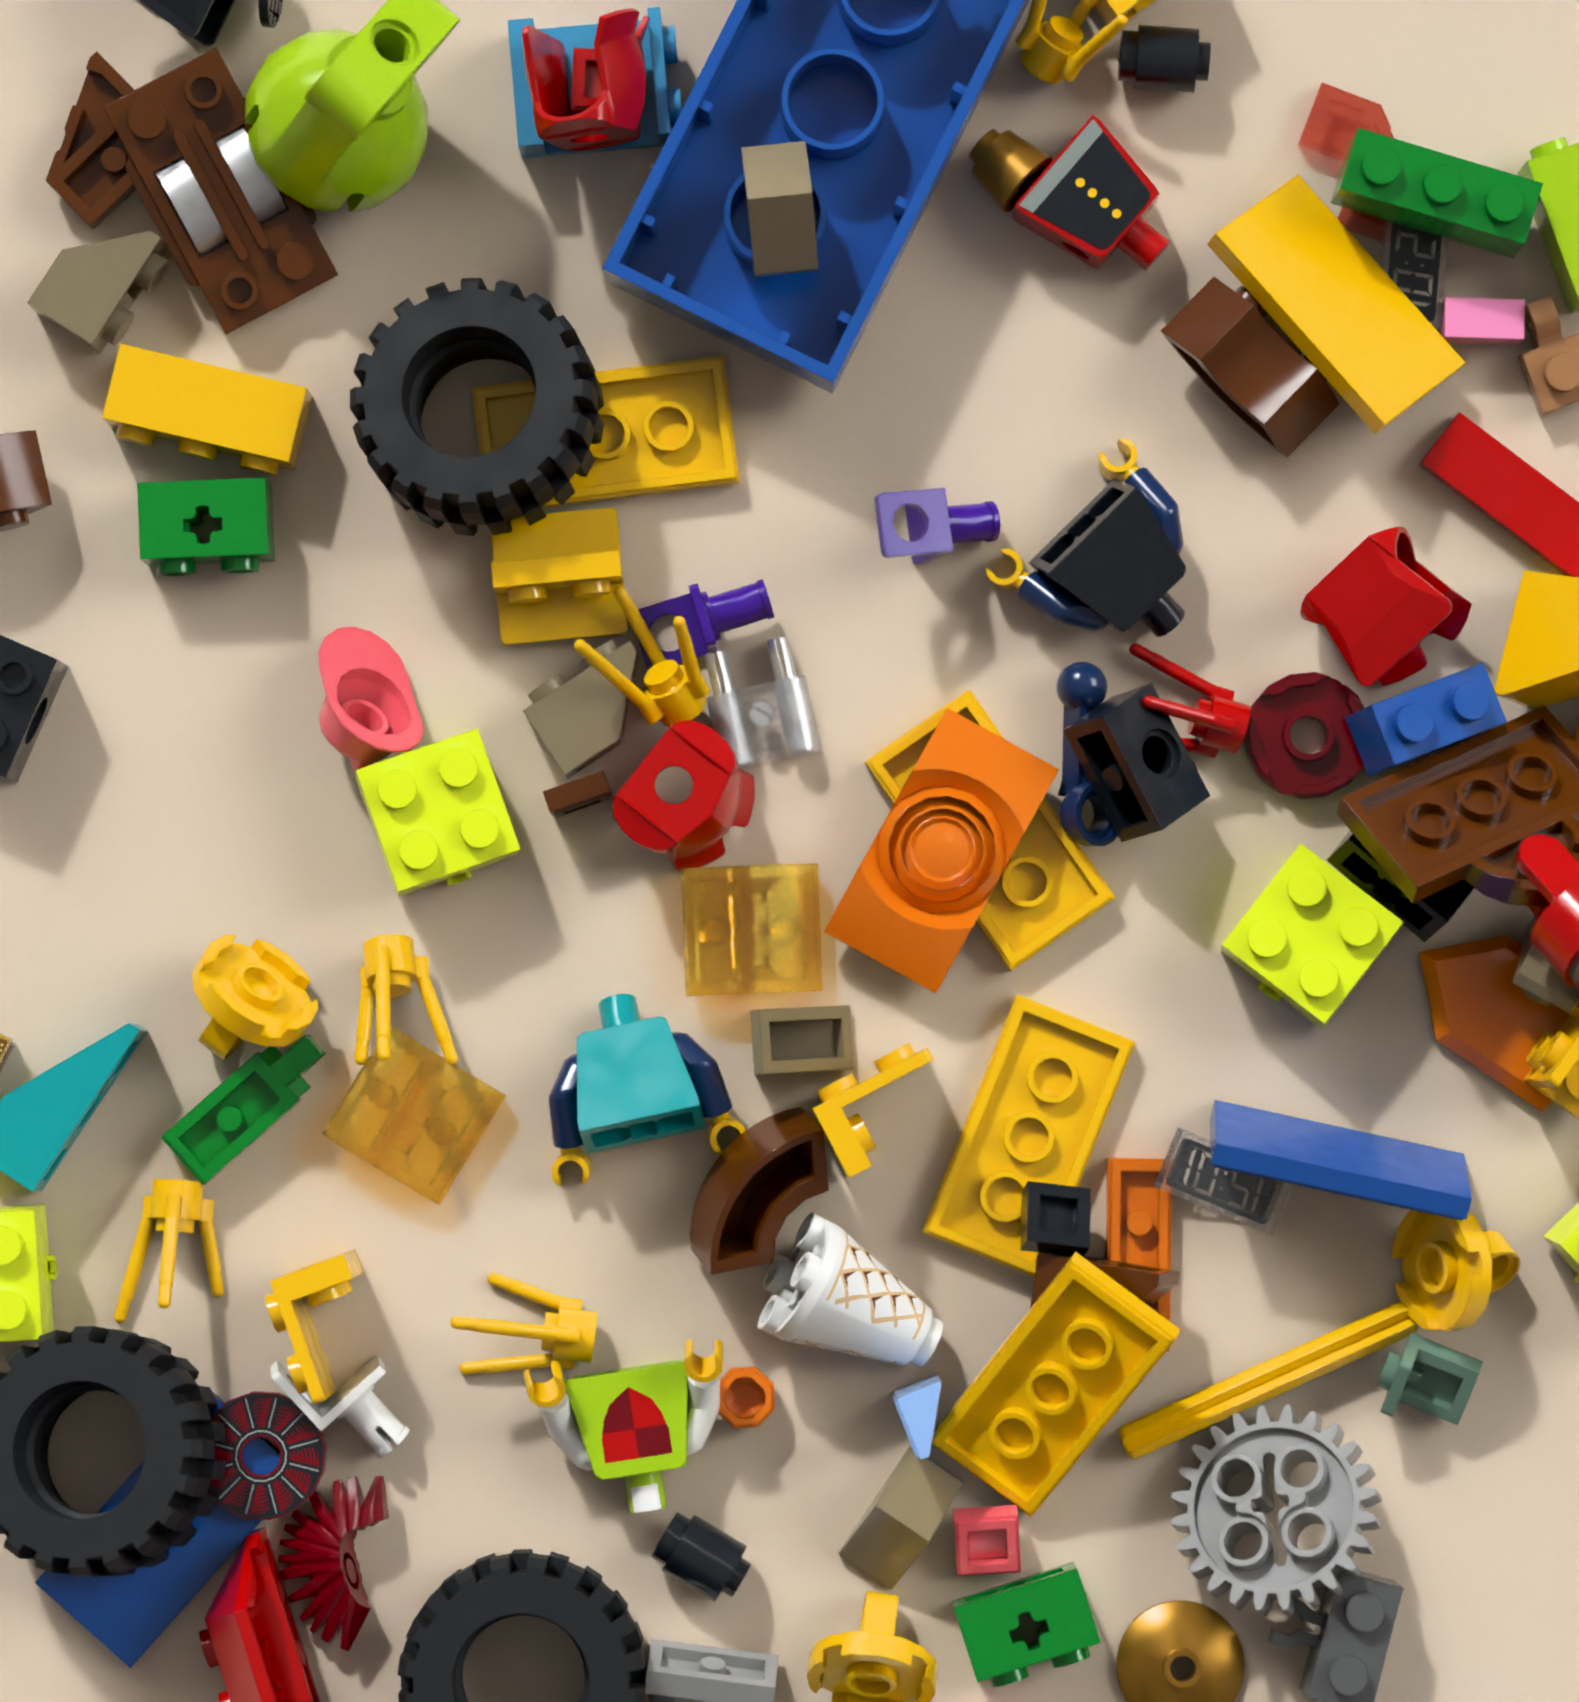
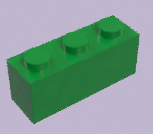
[1330,128,1543,258]

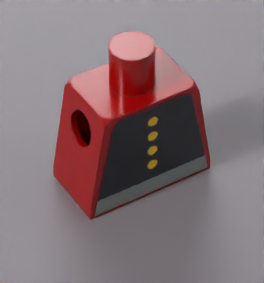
[1011,115,1170,271]

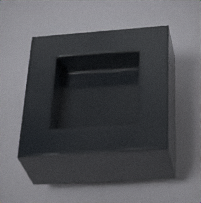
[1021,1181,1091,1257]

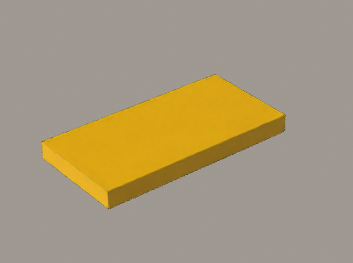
[1207,174,1466,435]
[472,356,740,508]
[865,689,1116,971]
[922,994,1135,1277]
[932,1252,1181,1517]

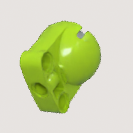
[245,0,460,212]

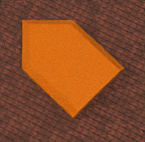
[1418,935,1569,1112]

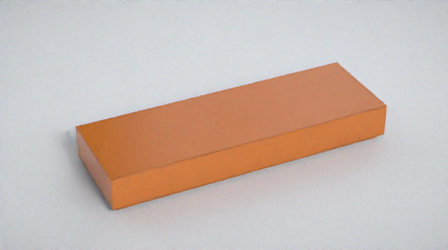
[1105,1158,1172,1352]

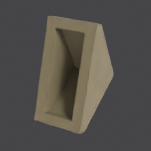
[741,141,819,277]
[750,1005,854,1075]
[838,1446,963,1589]

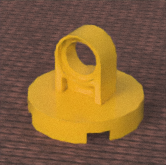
[192,935,318,1061]
[1392,1210,1521,1331]
[807,1591,938,1702]

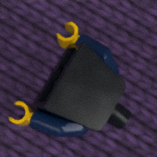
[986,438,1186,637]

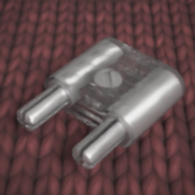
[705,636,822,770]

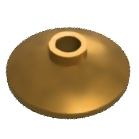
[1116,1600,1245,1702]

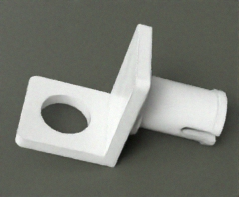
[270,1355,410,1458]

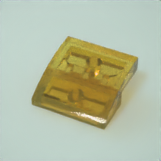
[681,863,823,996]
[322,1026,506,1205]

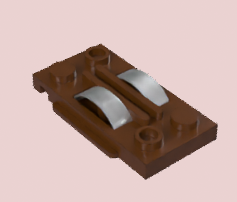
[103,47,339,335]

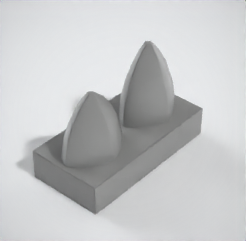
[645,1639,779,1702]

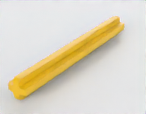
[1118,1302,1417,1459]

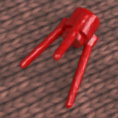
[1129,643,1251,759]

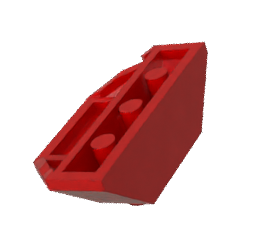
[199,1526,321,1702]

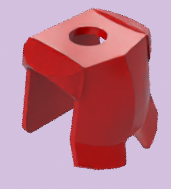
[522,8,650,152]
[1300,527,1472,686]
[612,720,755,872]

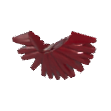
[278,1476,389,1651]

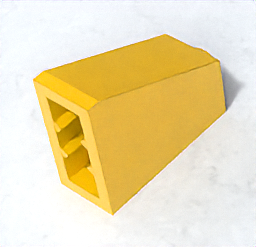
[1494,570,1579,709]

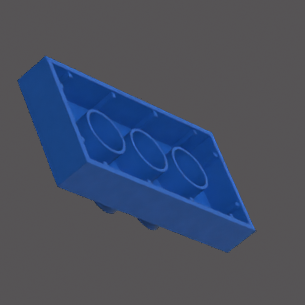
[602,0,1029,394]

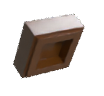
[543,770,613,818]

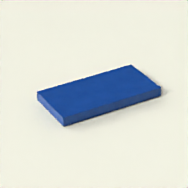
[1210,1100,1472,1221]
[35,1391,280,1668]

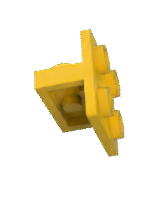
[491,507,628,645]

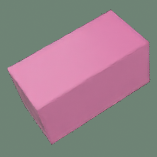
[1440,297,1525,345]

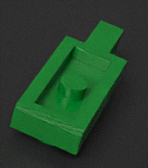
[161,1035,326,1185]

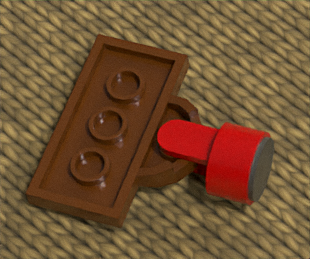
[1336,705,1579,987]

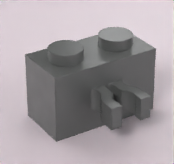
[1268,1571,1403,1702]

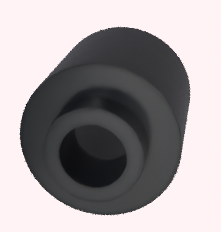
[1118,25,1211,93]
[651,1512,751,1602]

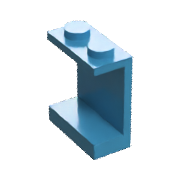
[508,7,682,158]

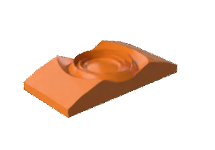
[824,708,1059,994]

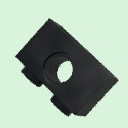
[0,635,69,782]
[1063,683,1210,842]

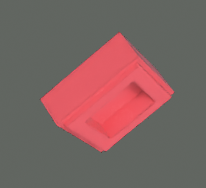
[953,1505,1021,1576]

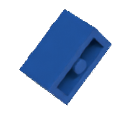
[1345,663,1507,777]

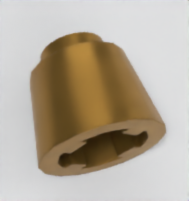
[969,129,1052,212]

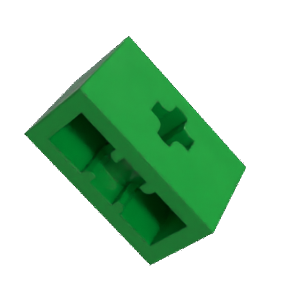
[137,477,275,576]
[952,1562,1101,1687]

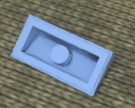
[892,1374,941,1460]

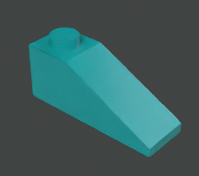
[0,1023,148,1192]

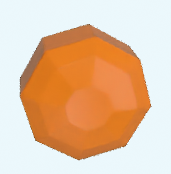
[718,1366,775,1428]

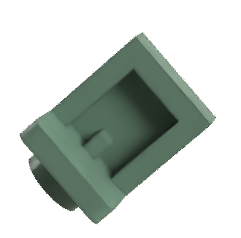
[1376,1333,1483,1425]

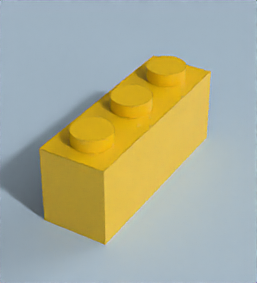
[102,344,313,476]

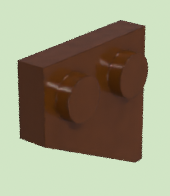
[46,51,136,230]

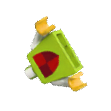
[524,1339,724,1513]

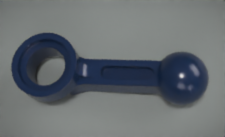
[1057,662,1118,846]

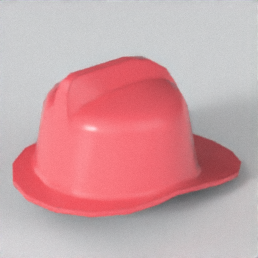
[318,626,424,771]

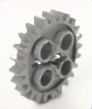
[1171,1405,1382,1617]

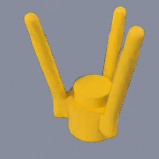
[1015,0,1128,84]
[574,586,711,727]
[355,934,458,1065]
[114,1179,224,1324]
[450,1272,598,1375]

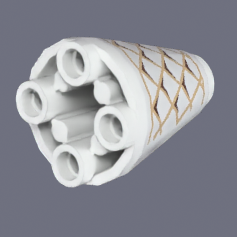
[758,1213,943,1367]

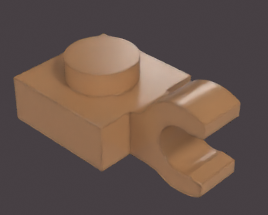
[1518,296,1579,416]

